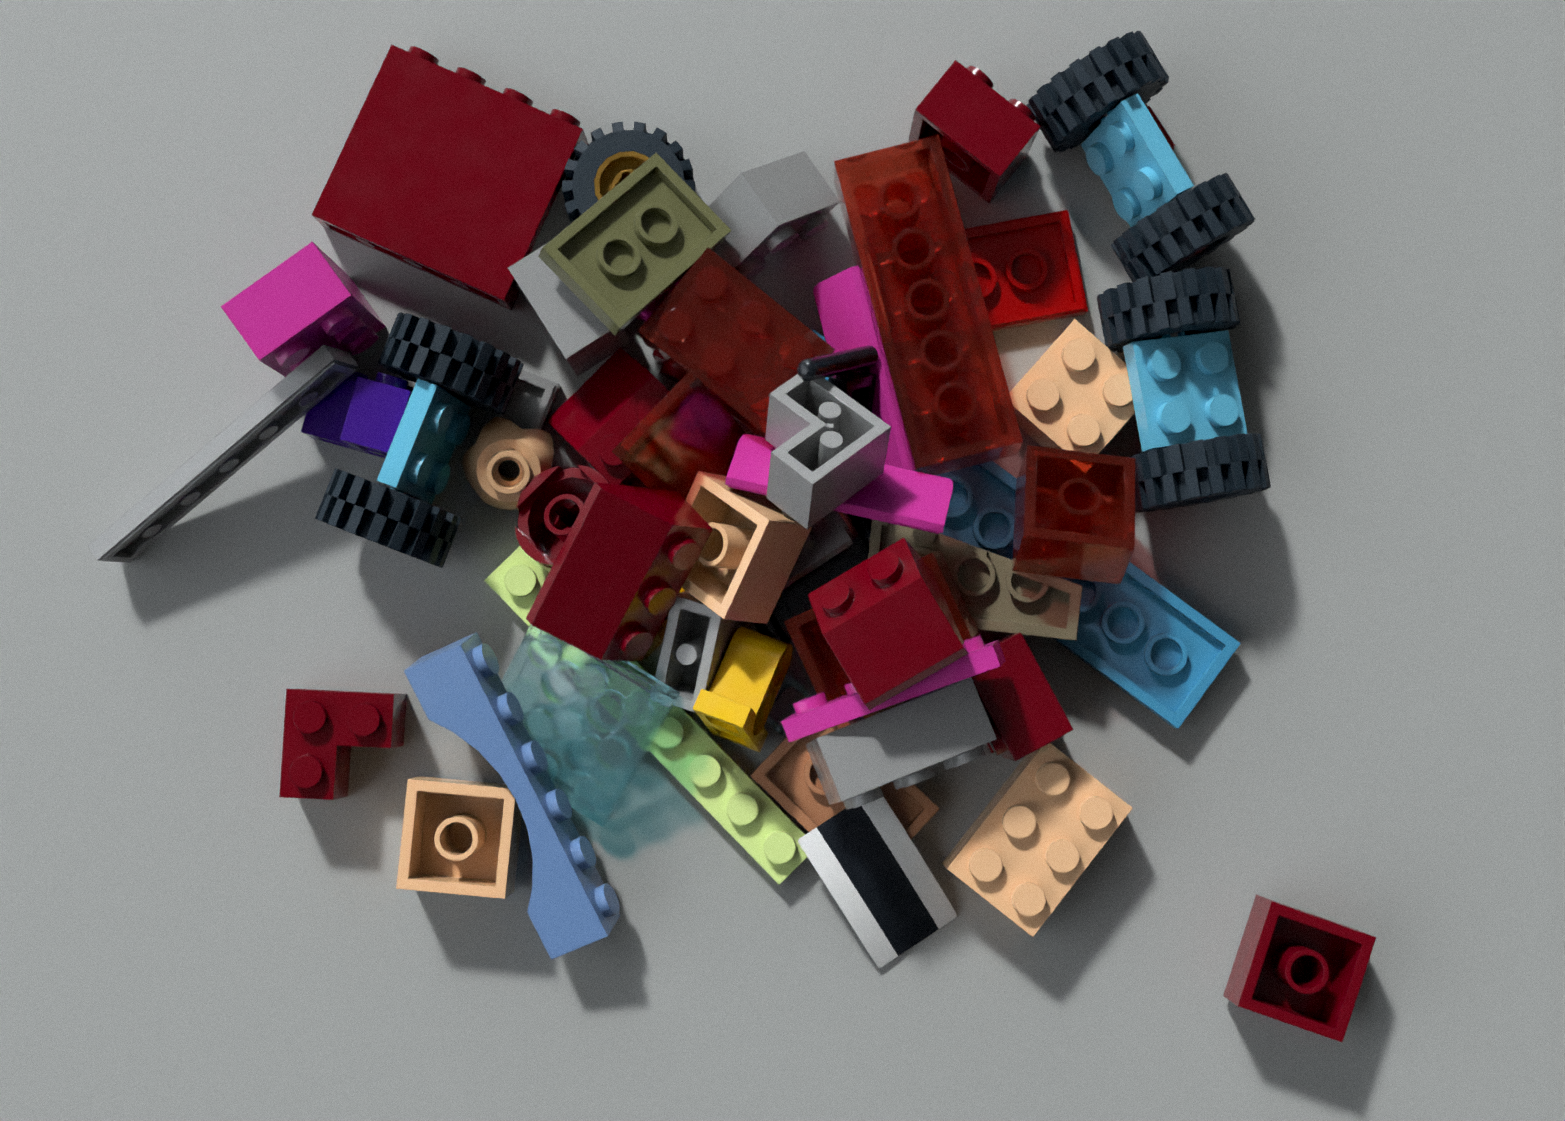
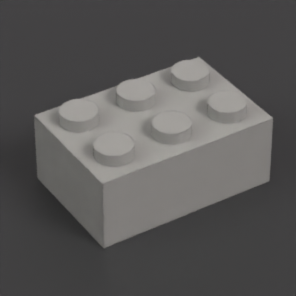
[805,677,997,810]

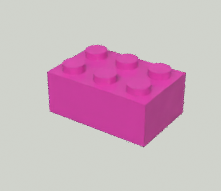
[221,241,386,377]

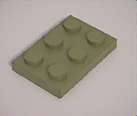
[538,153,731,336]

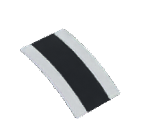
[798,797,957,968]

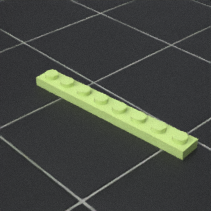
[484,546,807,885]

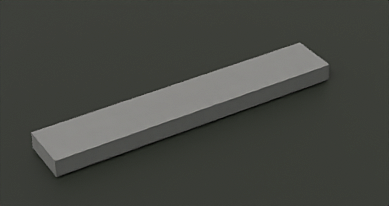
[88,345,359,563]

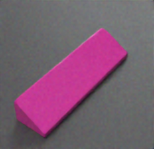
[813,266,914,471]
[725,434,954,534]

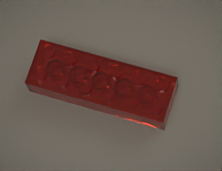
[834,135,1023,475]

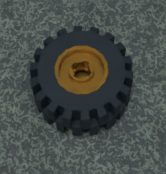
[562,121,696,223]

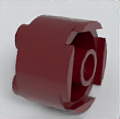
[515,465,610,572]

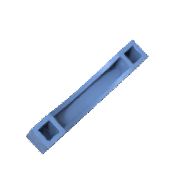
[404,632,620,960]

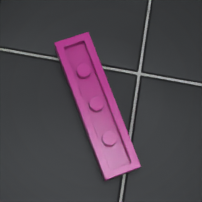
[781,635,1006,742]

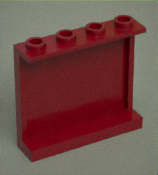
[312,44,588,310]

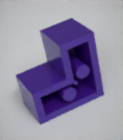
[301,371,414,459]

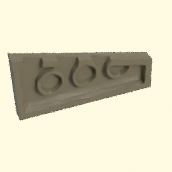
[868,519,1083,641]

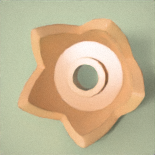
[462,417,554,510]

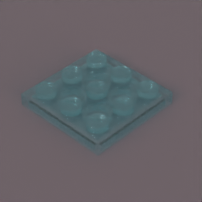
[502,625,680,827]

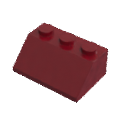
[526,482,713,661]

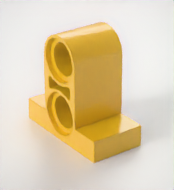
[693,626,793,752]

